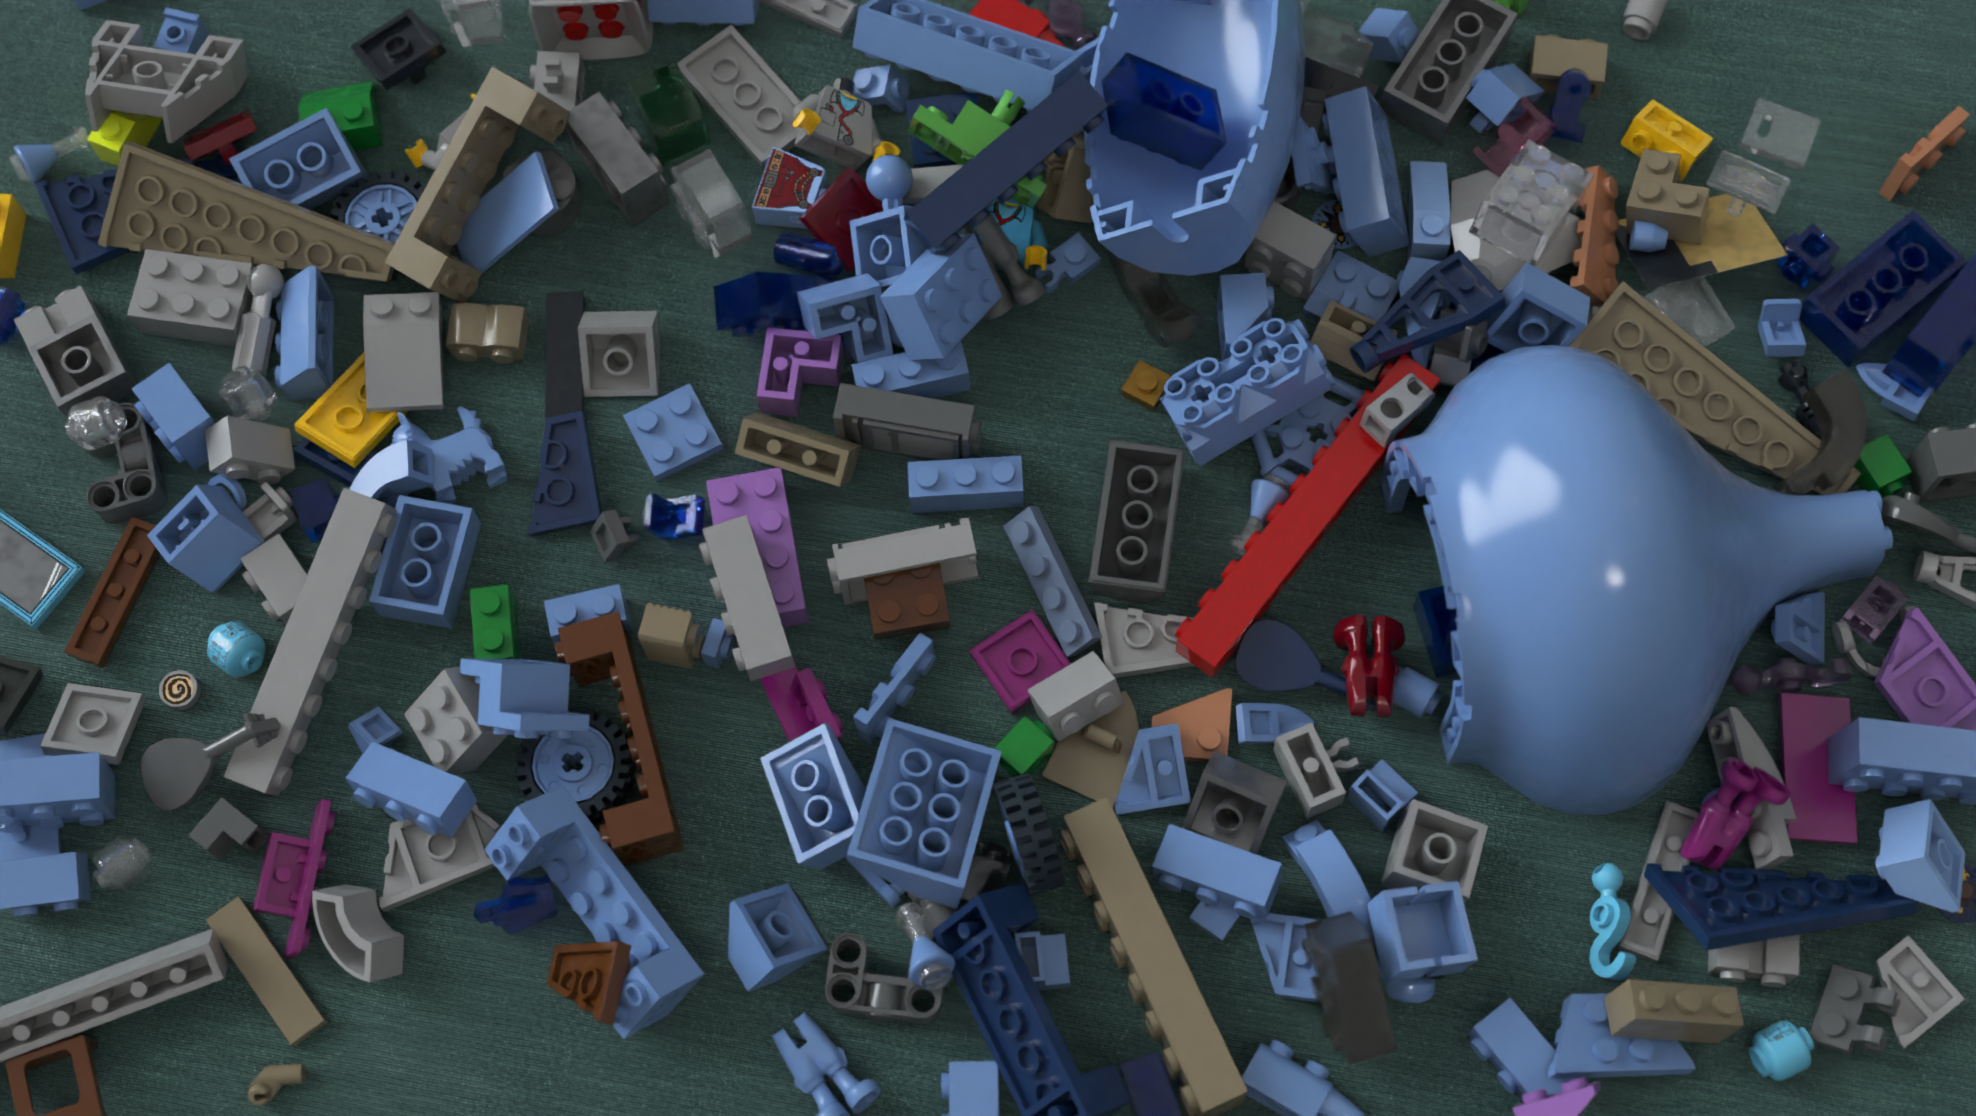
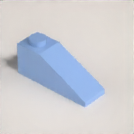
[1408,161,1451,261]

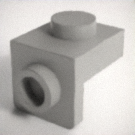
[243,482,298,542]

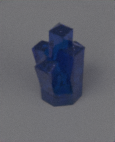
[473,875,558,935]

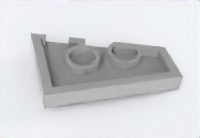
[1094,602,1195,678]

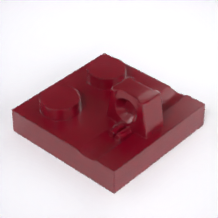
[183,109,257,165]
[799,167,883,272]

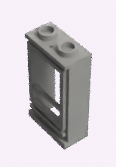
[827,517,979,605]

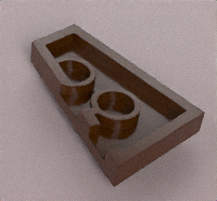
[546,941,632,1026]

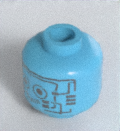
[207,621,266,678]
[1748,1020,1814,1081]

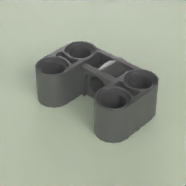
[72,403,168,524]
[825,933,947,1025]

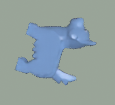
[390,406,507,504]

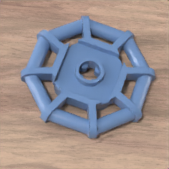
[1251,375,1368,488]

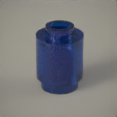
[0,287,26,345]

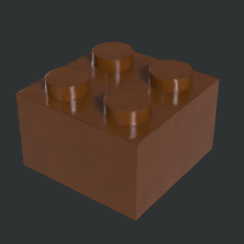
[864,563,950,640]

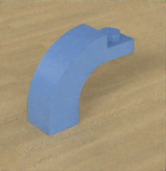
[349,440,434,573]
[1282,820,1377,960]

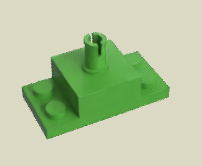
[907,90,1047,208]

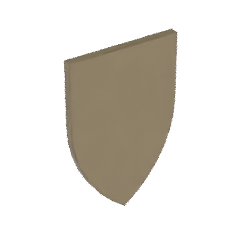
[1042,691,1139,808]

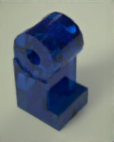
[1546,68,1591,143]

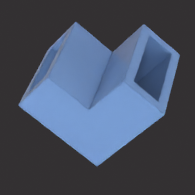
[1346,759,1418,832]
[1015,931,1070,991]

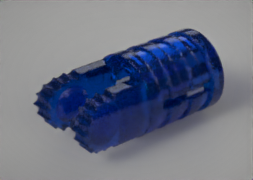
[774,232,844,276]

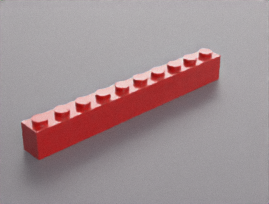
[1174,354,1441,678]

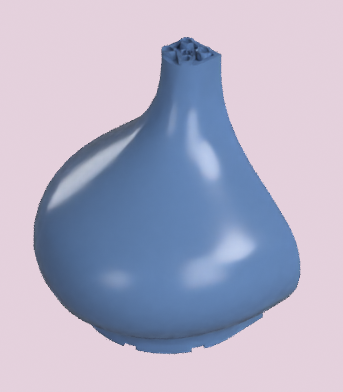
[1379,345,1893,815]

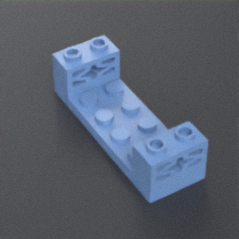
[484,786,704,1040]

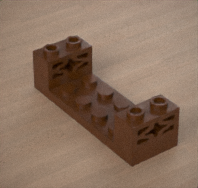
[554,612,685,867]

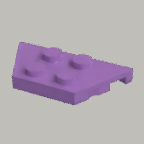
[1874,607,1976,731]

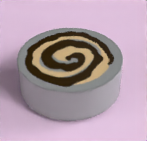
[159,670,201,711]

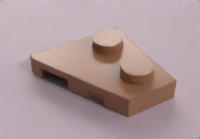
[1151,688,1232,763]

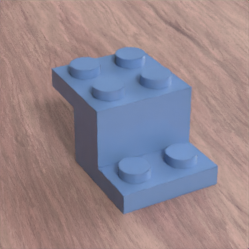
[460,658,589,738]

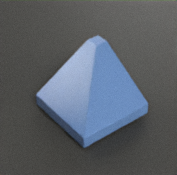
[348,706,404,754]

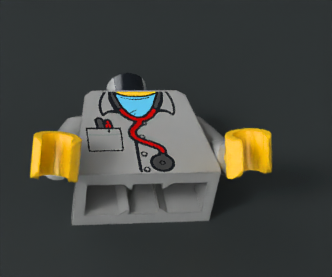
[792,78,900,170]

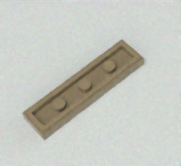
[206,896,328,1047]

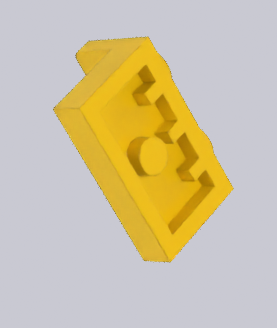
[1621,99,1714,182]

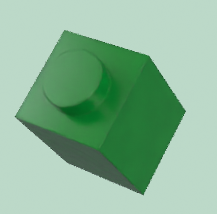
[1847,434,1912,497]
[994,716,1054,777]

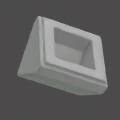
[1429,346,1472,387]

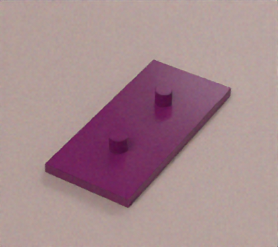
[1778,693,1858,845]

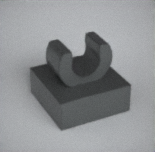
[590,509,640,563]

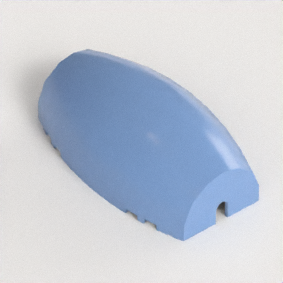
[1084,0,1305,276]

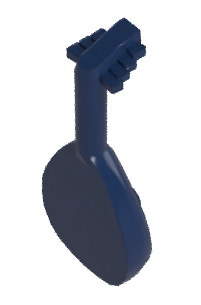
[1235,620,1374,712]

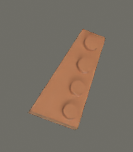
[1570,165,1619,306]

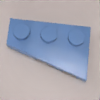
[853,633,936,746]

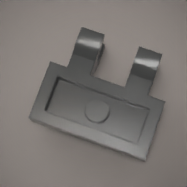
[1809,965,1900,1056]

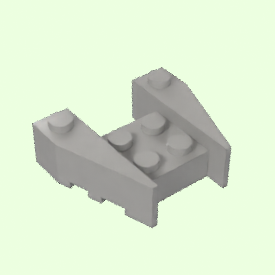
[85,20,249,143]

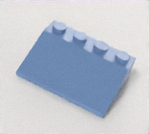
[846,718,1002,909]

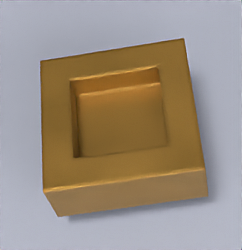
[1121,360,1172,412]

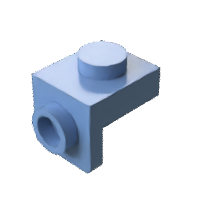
[853,64,910,113]
[1757,299,1806,357]

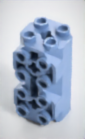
[1159,318,1336,466]

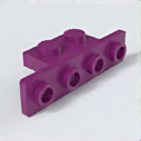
[759,660,843,742]
[253,799,335,959]

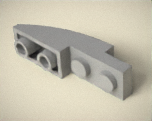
[1706,707,1796,870]

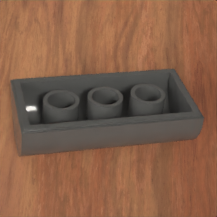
[1089,440,1185,602]

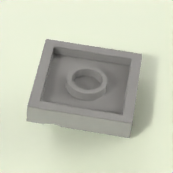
[40,683,145,765]

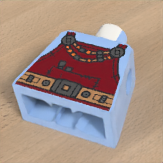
[752,147,828,229]

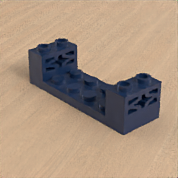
[932,883,1132,1116]

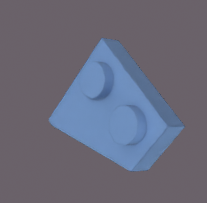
[1115,723,1191,815]

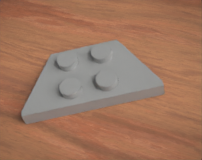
[379,804,501,912]

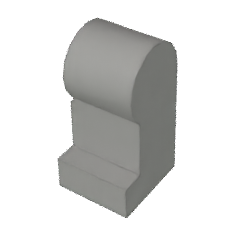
[1359,373,1435,448]

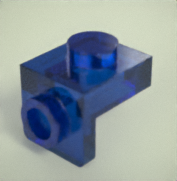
[643,493,705,540]

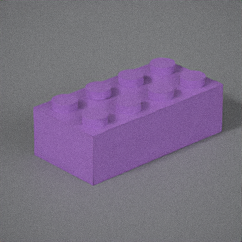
[706,467,809,637]

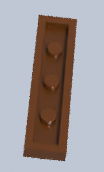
[64,516,160,668]

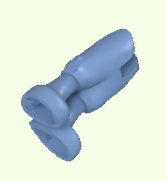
[772,1012,881,1116]

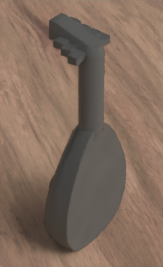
[1881,492,1976,553]
[140,713,280,810]

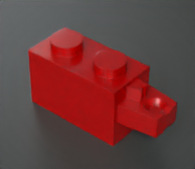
[969,0,1066,48]

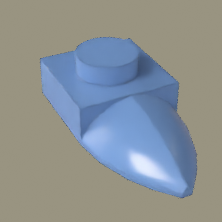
[1856,363,1935,421]
[1236,703,1314,745]

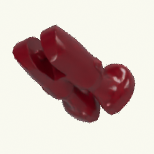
[1332,615,1406,718]

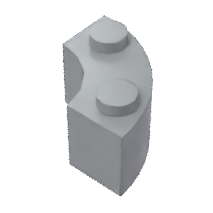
[312,884,404,982]

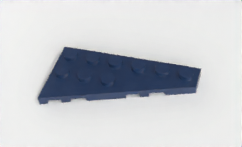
[34,152,242,274]
[1644,863,1919,951]

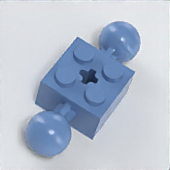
[850,155,927,347]

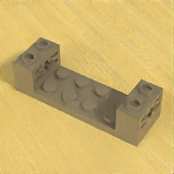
[385,67,570,303]

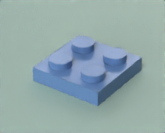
[623,383,723,482]

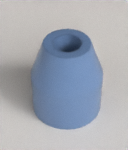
[1629,220,1668,252]

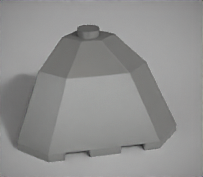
[1450,169,1582,291]

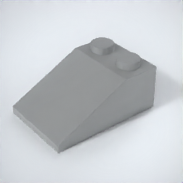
[363,292,444,412]

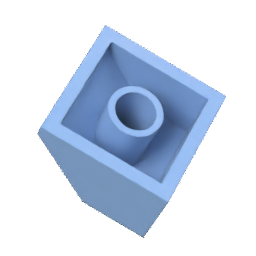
[1875,799,1965,912]

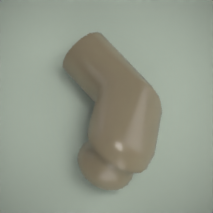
[248,1063,306,1106]

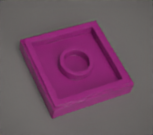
[969,609,1071,715]

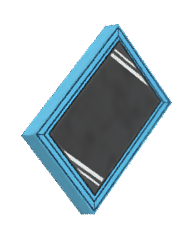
[0,509,86,630]

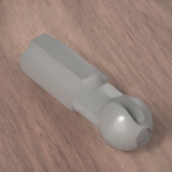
[232,264,284,376]

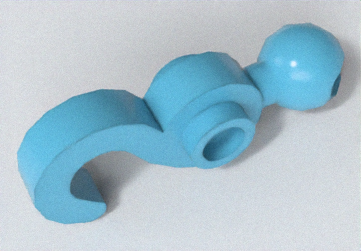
[1589,863,1636,981]

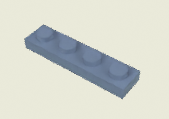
[1004,506,1102,657]

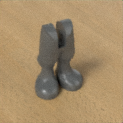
[958,210,1045,321]

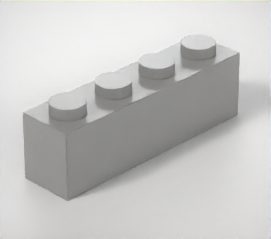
[699,515,795,681]

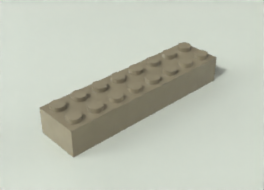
[1059,797,1248,1116]

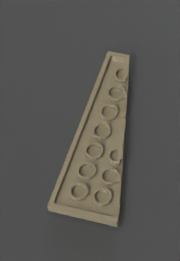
[98,142,395,281]
[1569,281,1861,495]

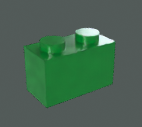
[469,584,521,659]

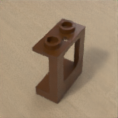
[5,1033,109,1116]

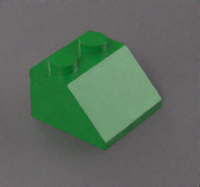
[298,80,384,151]

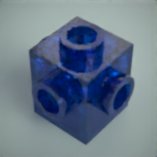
[1777,223,1841,289]

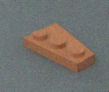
[1879,106,1970,201]

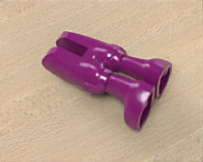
[1680,758,1791,871]

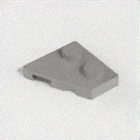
[1875,935,1965,1049]

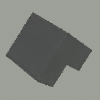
[188,797,269,861]

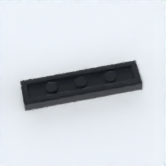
[545,291,585,420]

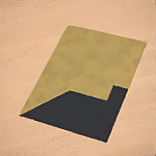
[1615,189,1787,290]

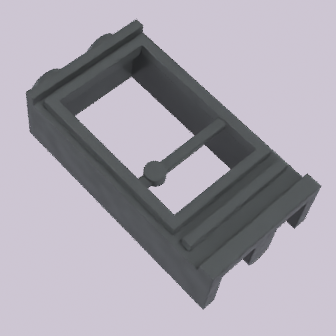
[833,383,982,460]

